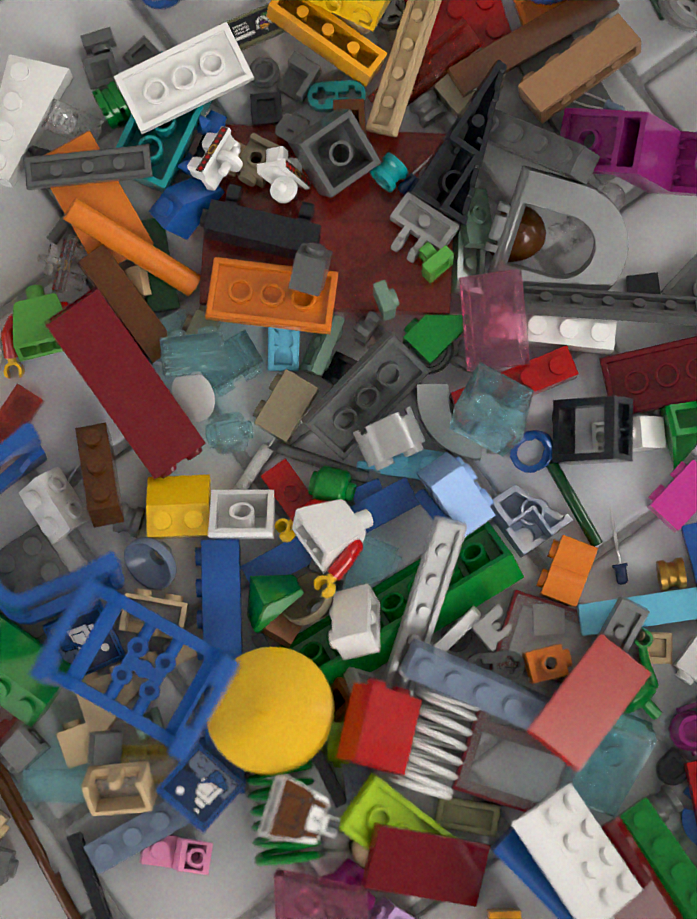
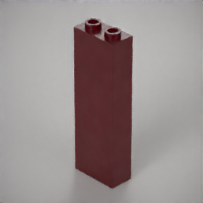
[44,286,206,479]

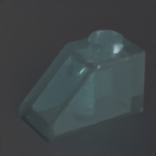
[341,534,402,590]

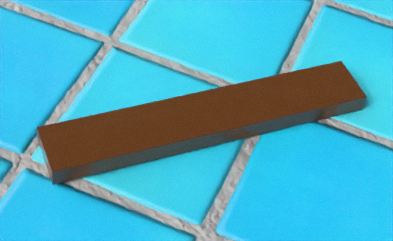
[447,0,620,98]

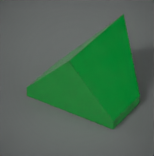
[660,401,697,469]
[247,575,304,634]

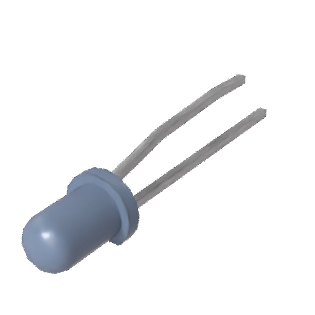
[573,92,625,110]

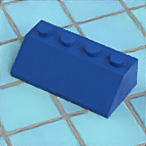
[490,826,574,919]

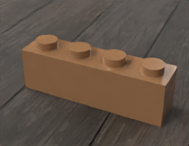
[518,13,641,124]

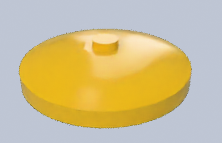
[207,647,334,775]

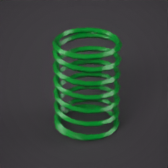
[245,759,323,866]

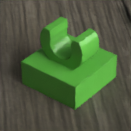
[418,242,454,284]

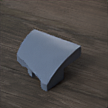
[490,485,573,558]

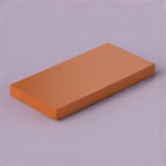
[205,257,338,335]

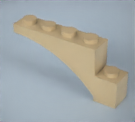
[56,644,198,769]

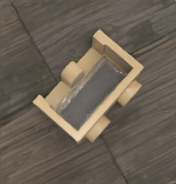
[119,588,189,639]
[81,761,157,816]

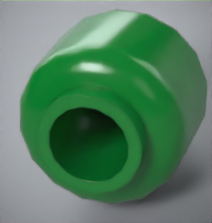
[308,465,357,502]

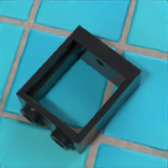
[552,396,633,465]

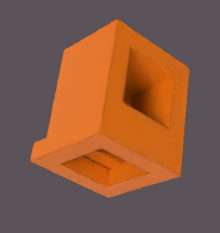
[521,643,573,684]

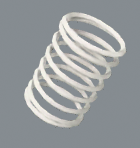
[387,686,481,800]

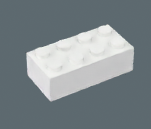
[511,782,643,919]

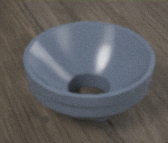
[124,537,177,590]

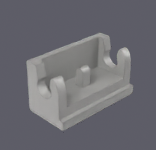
[470,604,512,652]

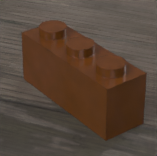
[75,422,125,528]

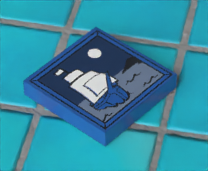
[43,599,126,676]
[155,743,246,834]

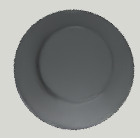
[249,57,280,88]

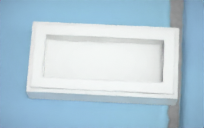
[432,606,481,652]

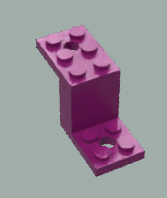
[560,108,697,196]

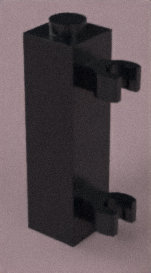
[200,184,322,260]

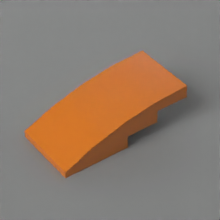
[45,130,154,264]

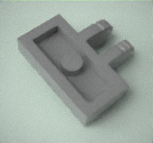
[390,192,459,263]

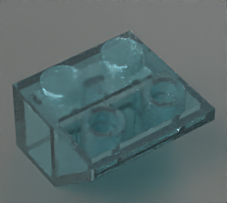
[449,362,534,457]

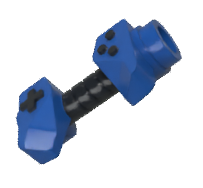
[177,110,227,177]

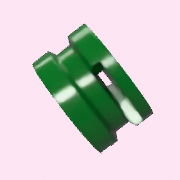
[92,81,132,131]

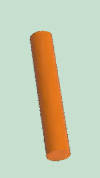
[63,198,201,296]

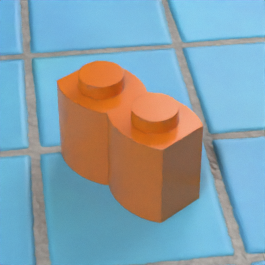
[536,535,598,608]

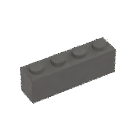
[488,109,600,185]

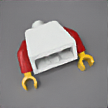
[275,499,373,598]

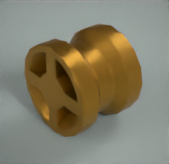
[656,557,687,591]

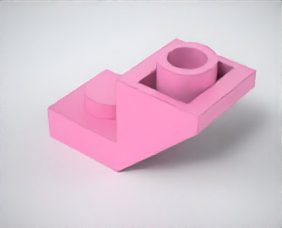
[139,835,213,875]

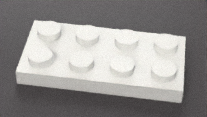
[114,22,255,134]

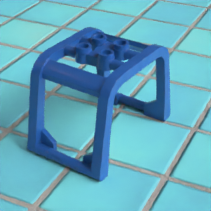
[0,423,125,625]
[29,576,240,763]

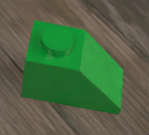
[403,315,474,367]

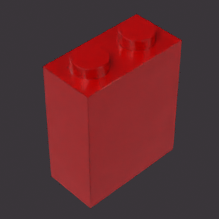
[336,678,422,775]

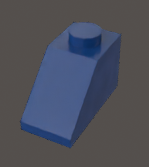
[148,177,225,240]

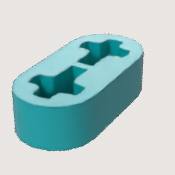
[307,80,366,113]

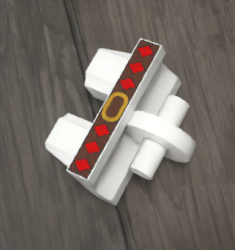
[187,126,243,191]
[257,146,310,203]

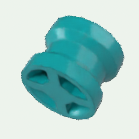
[370,153,409,192]

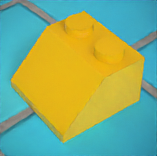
[146,474,211,539]

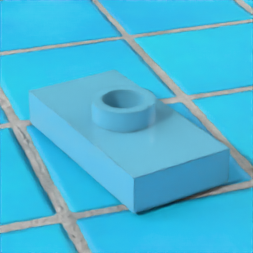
[267,327,300,372]

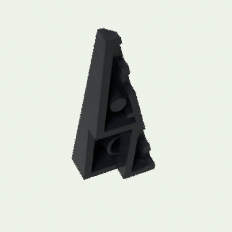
[407,60,508,225]

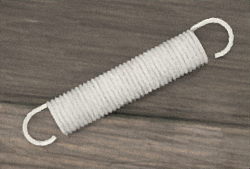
[232,437,275,490]

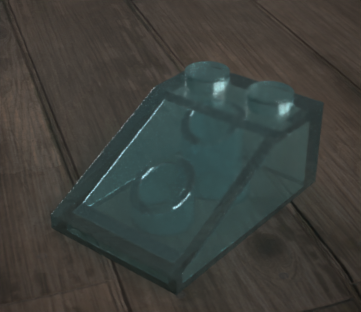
[558,711,657,817]

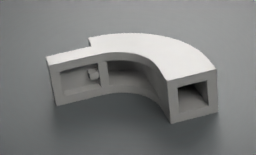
[416,384,513,461]

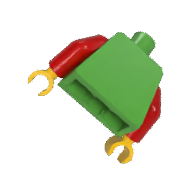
[1,284,69,379]

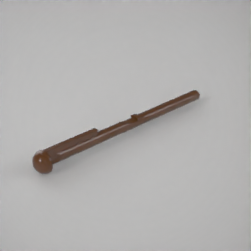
[0,761,83,919]

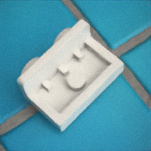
[18,467,90,545]

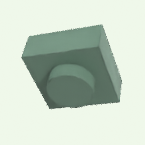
[373,280,399,322]

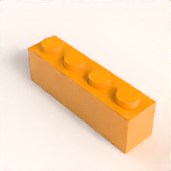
[266,0,388,88]

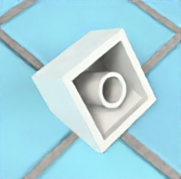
[208,490,275,539]

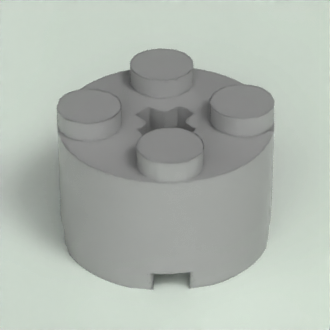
[353,407,426,471]

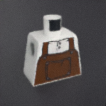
[257,776,340,844]

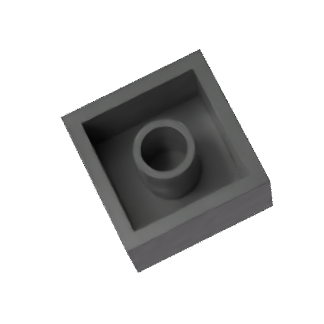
[288,108,382,197]

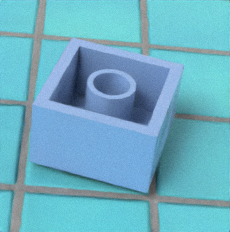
[416,452,495,537]

